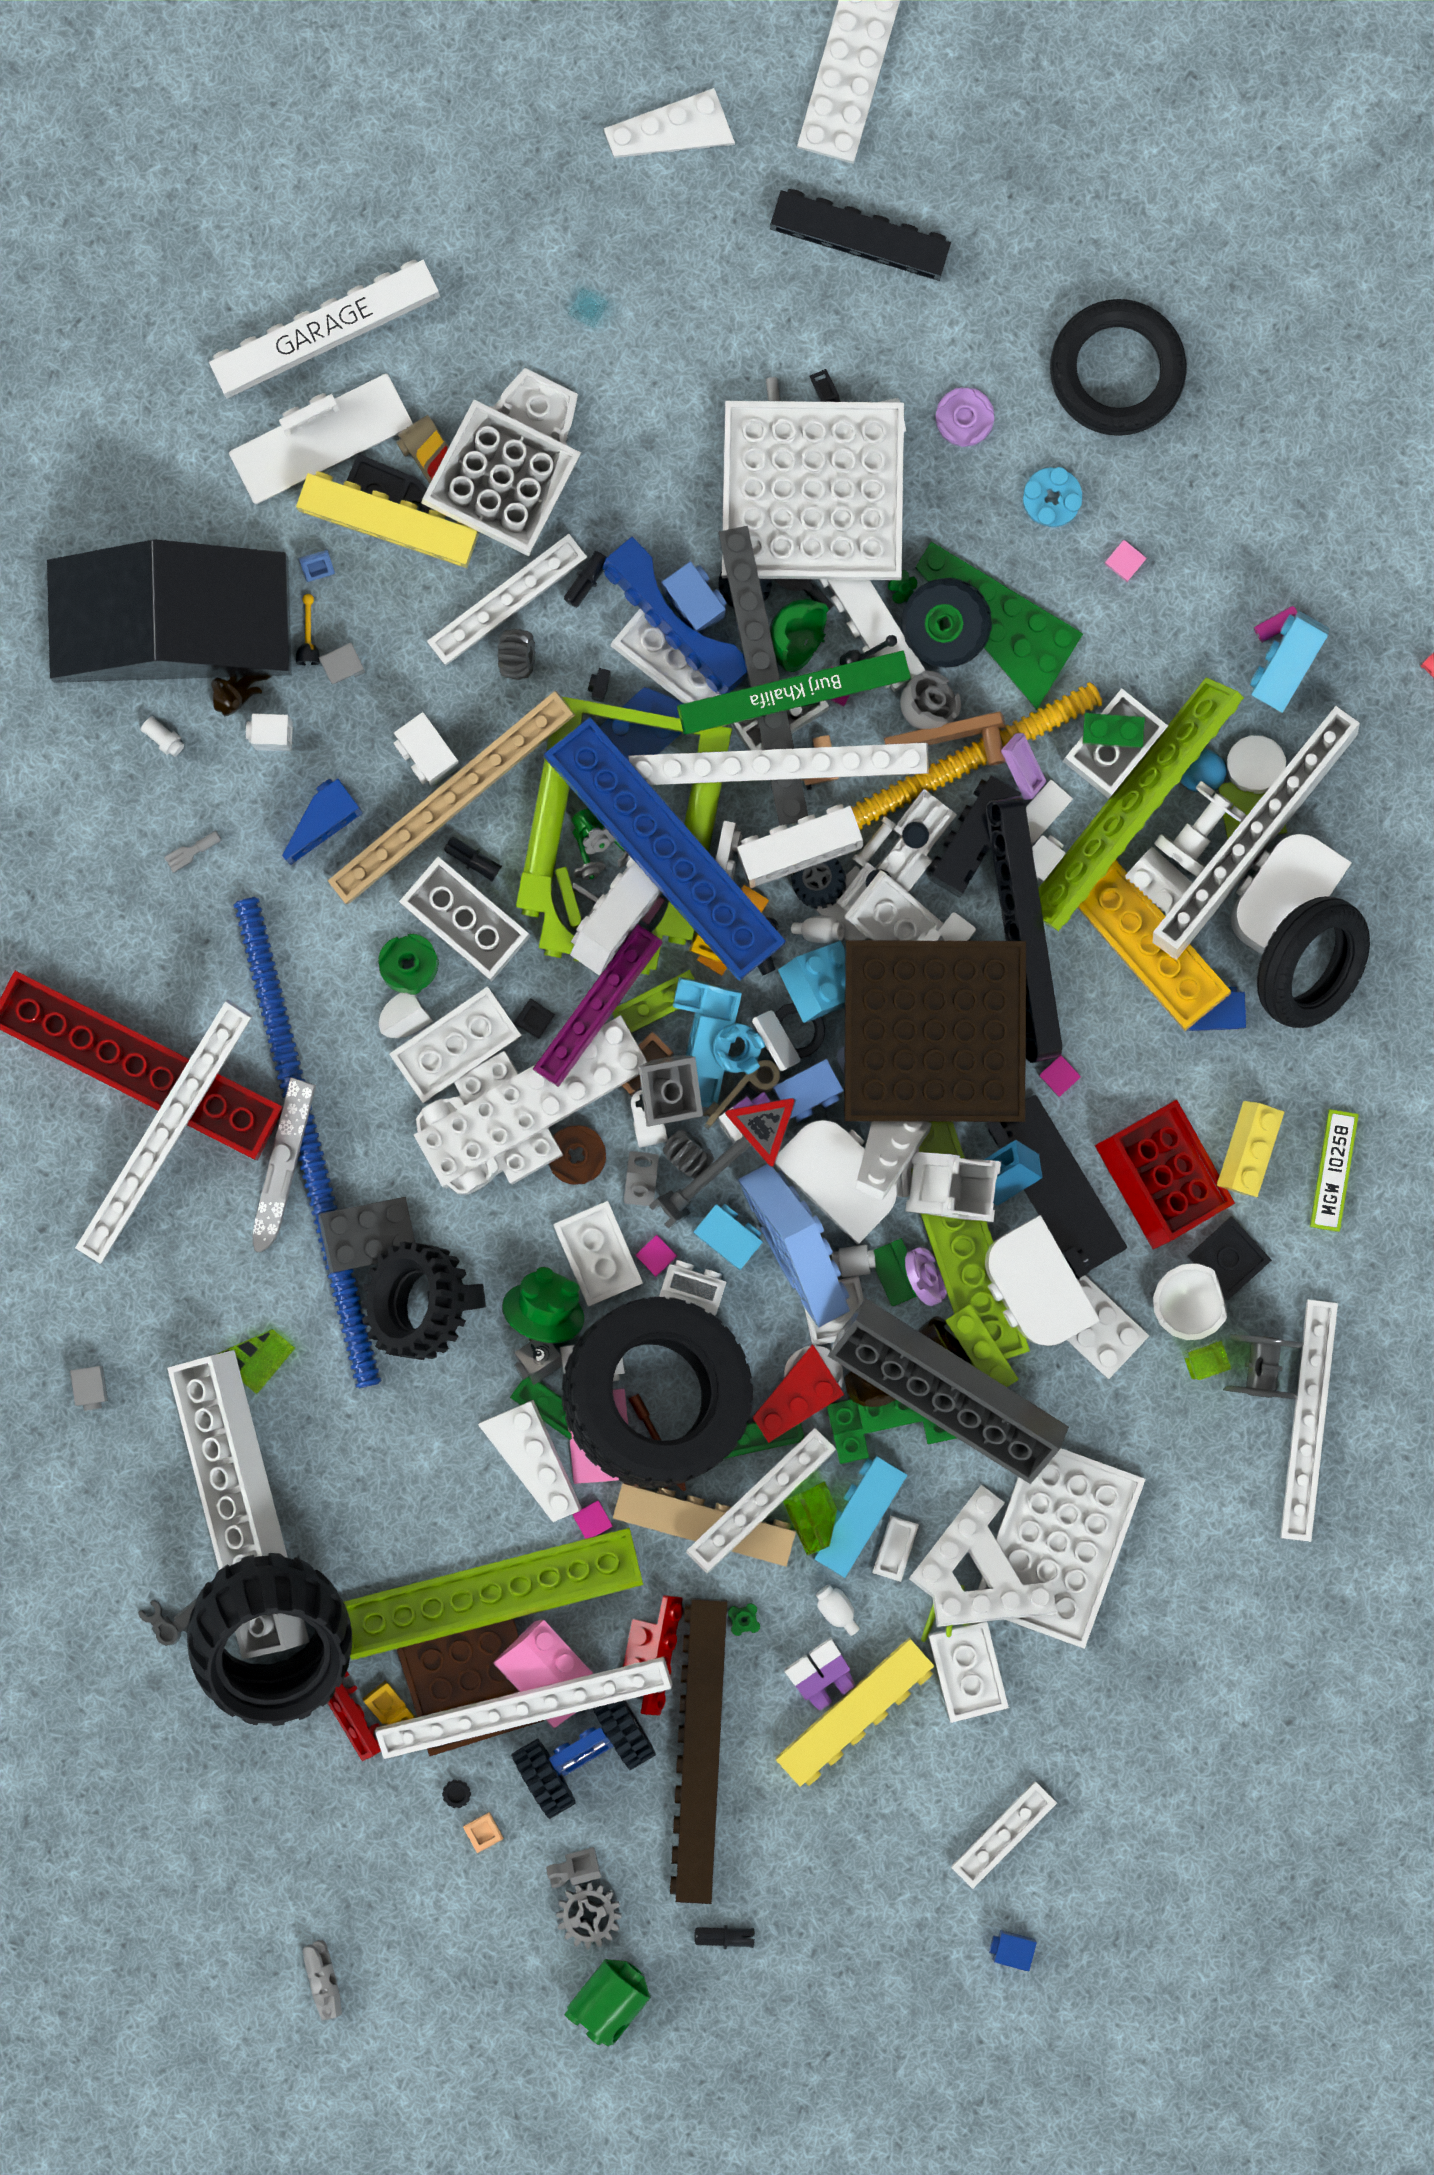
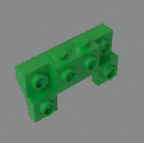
[827,1399,956,1464]

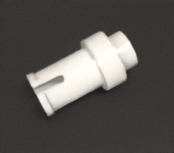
[140,716,184,757]

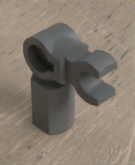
[138,1598,197,1646]

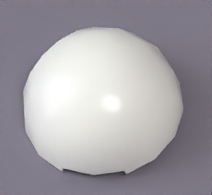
[1153,1263,1227,1340]

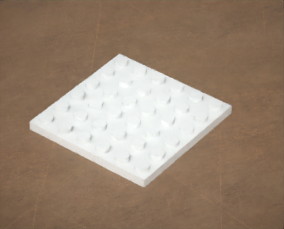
[722,401,904,580]

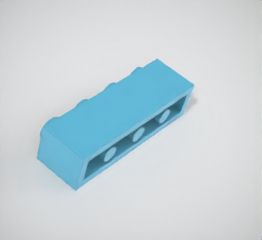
[812,1455,907,1578]

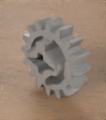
[556,1882,622,1949]

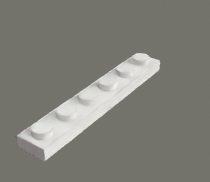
[427,534,587,666]
[686,1428,836,1574]

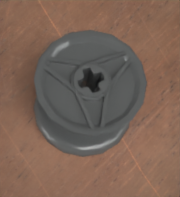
[1223,1334,1304,1400]

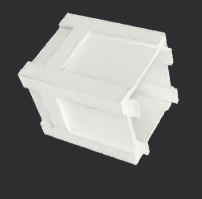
[905,1152,1001,1222]

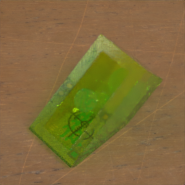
[783,1481,837,1555]

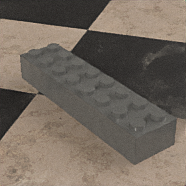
[828,1298,1069,1484]

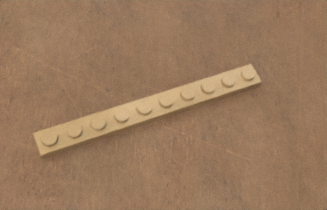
[327,691,575,904]

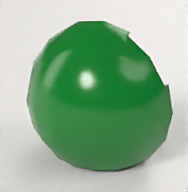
[769,599,829,673]

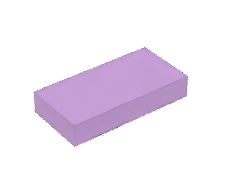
[1001,733,1046,800]

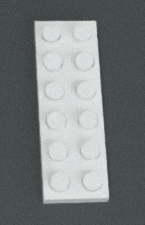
[797,0,900,164]

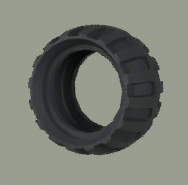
[187,1553,352,1726]

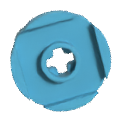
[1023,467,1082,527]

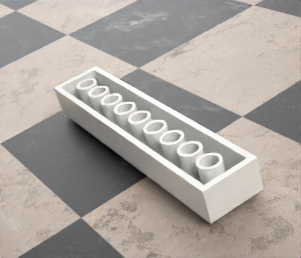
[167,1350,309,1660]

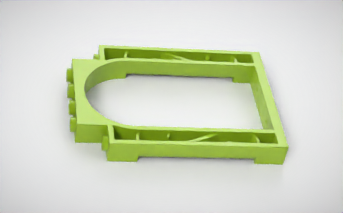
[516,696,732,975]

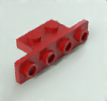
[623,1595,683,1716]

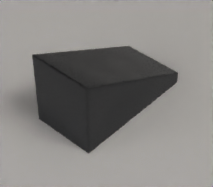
[809,369,841,402]

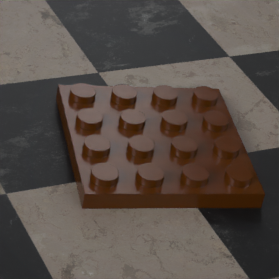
[397,1619,545,1757]

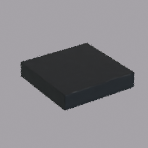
[1187,1216,1272,1300]

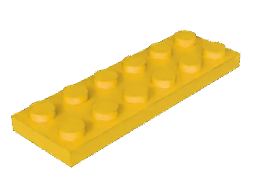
[1077,860,1231,1031]

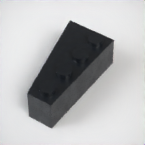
[928,775,1022,898]

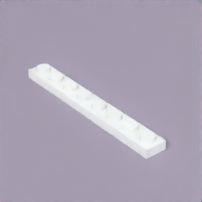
[1280,1300,1338,1542]

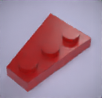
[753,1344,845,1443]

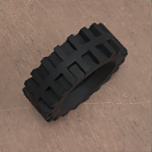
[361,1242,470,1360]

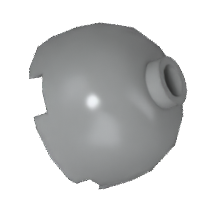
[900,671,961,730]

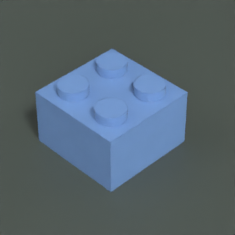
[661,561,727,635]
[773,1059,843,1123]

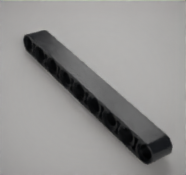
[986,796,1062,1063]

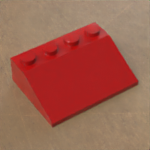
[1094,1099,1235,1250]

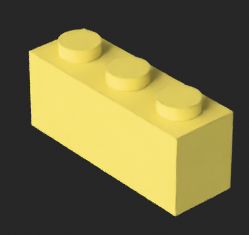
[1217,1101,1284,1197]

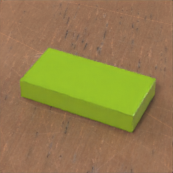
[555,866,582,928]

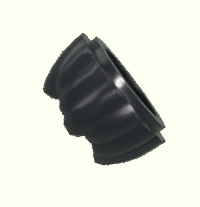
[442,1779,471,1808]

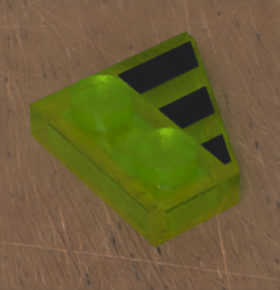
[215,1329,296,1394]

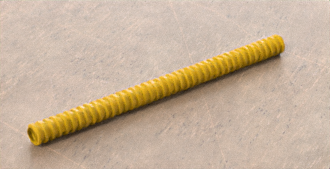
[849,682,1102,830]

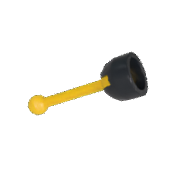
[296,594,320,665]

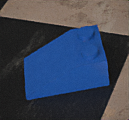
[282,779,363,865]

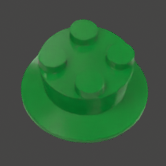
[502,1267,585,1343]

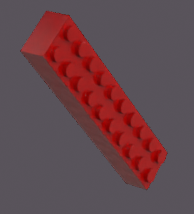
[0,970,283,1161]

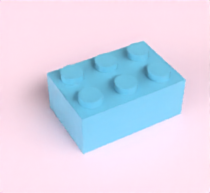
[1250,610,1329,713]

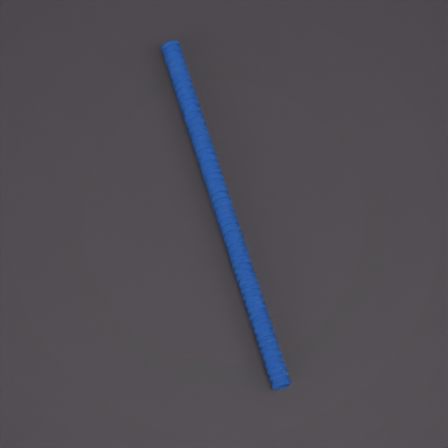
[233,897,382,1389]

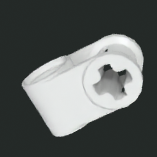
[631,1089,668,1148]

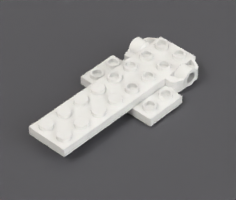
[414,1015,648,1195]

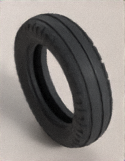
[1050,299,1187,436]
[1257,896,1370,1028]

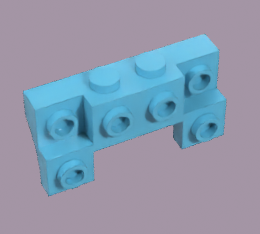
[673,977,742,1108]

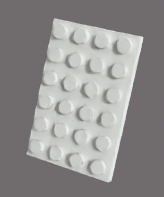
[977,1448,1146,1649]

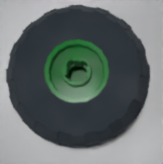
[901,578,992,668]

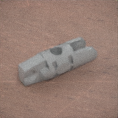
[302,1940,342,2020]

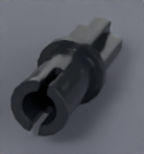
[564,551,607,608]
[444,837,502,882]
[694,1925,755,1949]

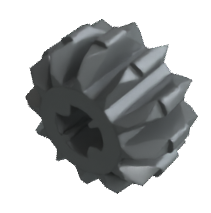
[497,629,536,680]
[663,1130,715,1179]

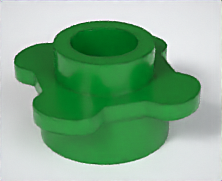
[728,1603,760,1636]

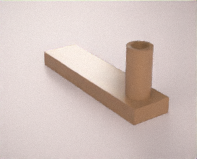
[884,711,1006,766]

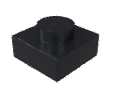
[588,668,611,703]

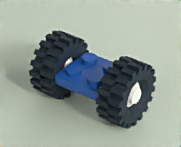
[511,1700,656,1819]

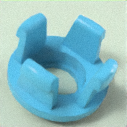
[713,1023,765,1074]

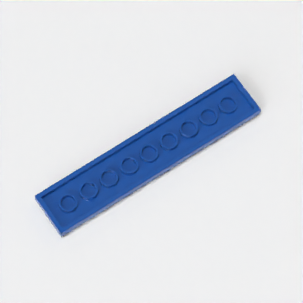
[544,717,786,981]

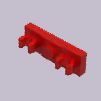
[328,1672,381,1761]

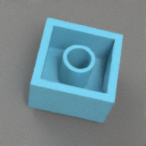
[778,940,845,1023]
[693,1203,763,1270]

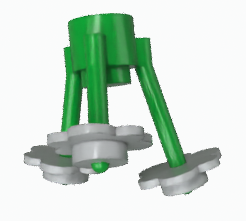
[571,808,631,880]

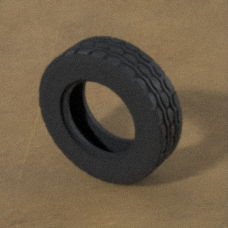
[561,1297,753,1488]

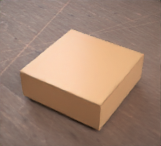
[463,1812,504,1853]

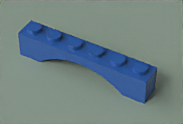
[603,536,748,695]

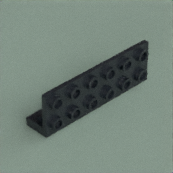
[985,1095,1127,1278]

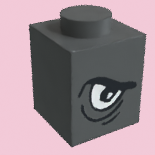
[514,1340,563,1385]

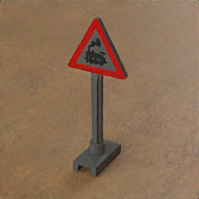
[649,1098,796,1228]

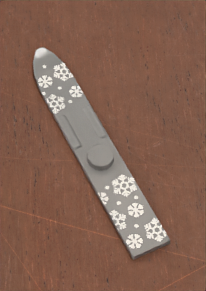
[253,1077,316,1252]

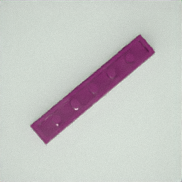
[533,924,663,1087]

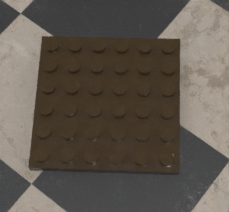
[844,940,1026,1122]

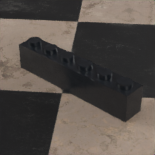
[770,189,951,281]

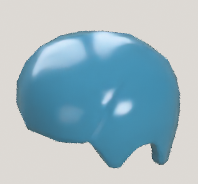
[1180,748,1227,793]

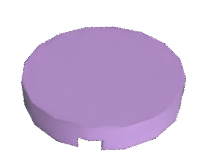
[935,388,994,447]
[905,1247,947,1306]

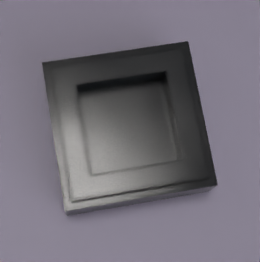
[514,998,555,1039]

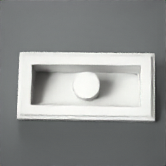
[752,1010,801,1072]

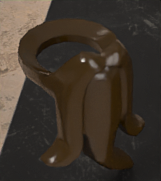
[211,676,272,717]

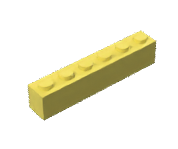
[296,471,479,568]
[775,1637,934,1787]

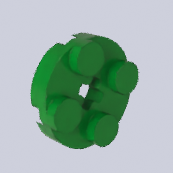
[378,934,439,995]

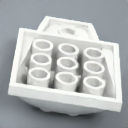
[421,368,581,556]

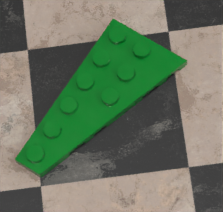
[915,542,1083,710]

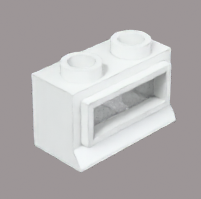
[659,1260,726,1316]

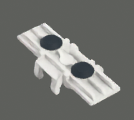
[836,789,957,912]

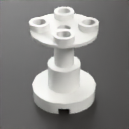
[1154,781,1247,877]

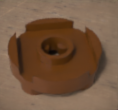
[548,1125,606,1185]

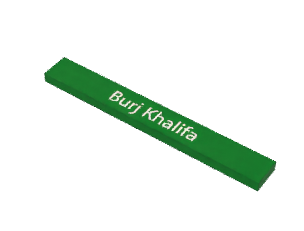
[677,650,911,735]

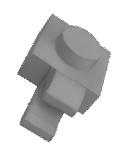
[546,1847,601,1888]

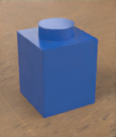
[989,1930,1037,1972]

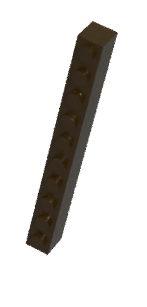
[670,1598,727,1904]

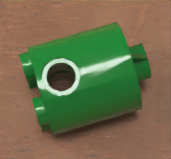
[564,1959,651,2047]

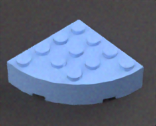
[738,1164,850,1328]

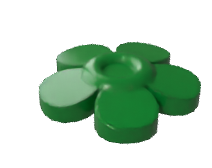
[888,570,918,604]

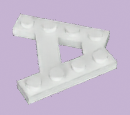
[909,1485,1057,1627]

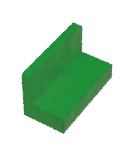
[874,1238,918,1306]

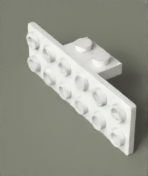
[229,374,413,505]

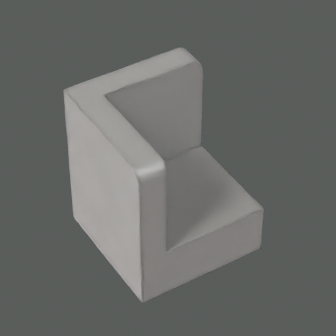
[319,643,366,684]

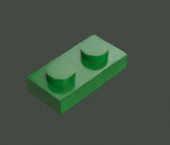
[1082,713,1145,748]

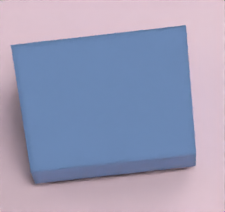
[299,549,335,582]

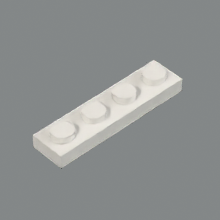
[951,1781,1057,1889]

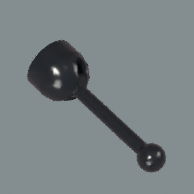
[840,635,897,666]

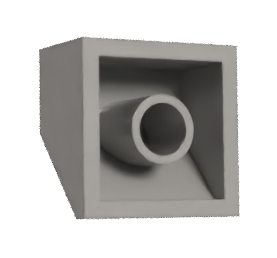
[639,1055,703,1127]

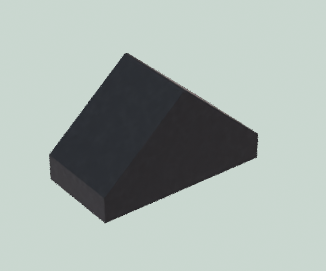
[47,539,292,683]

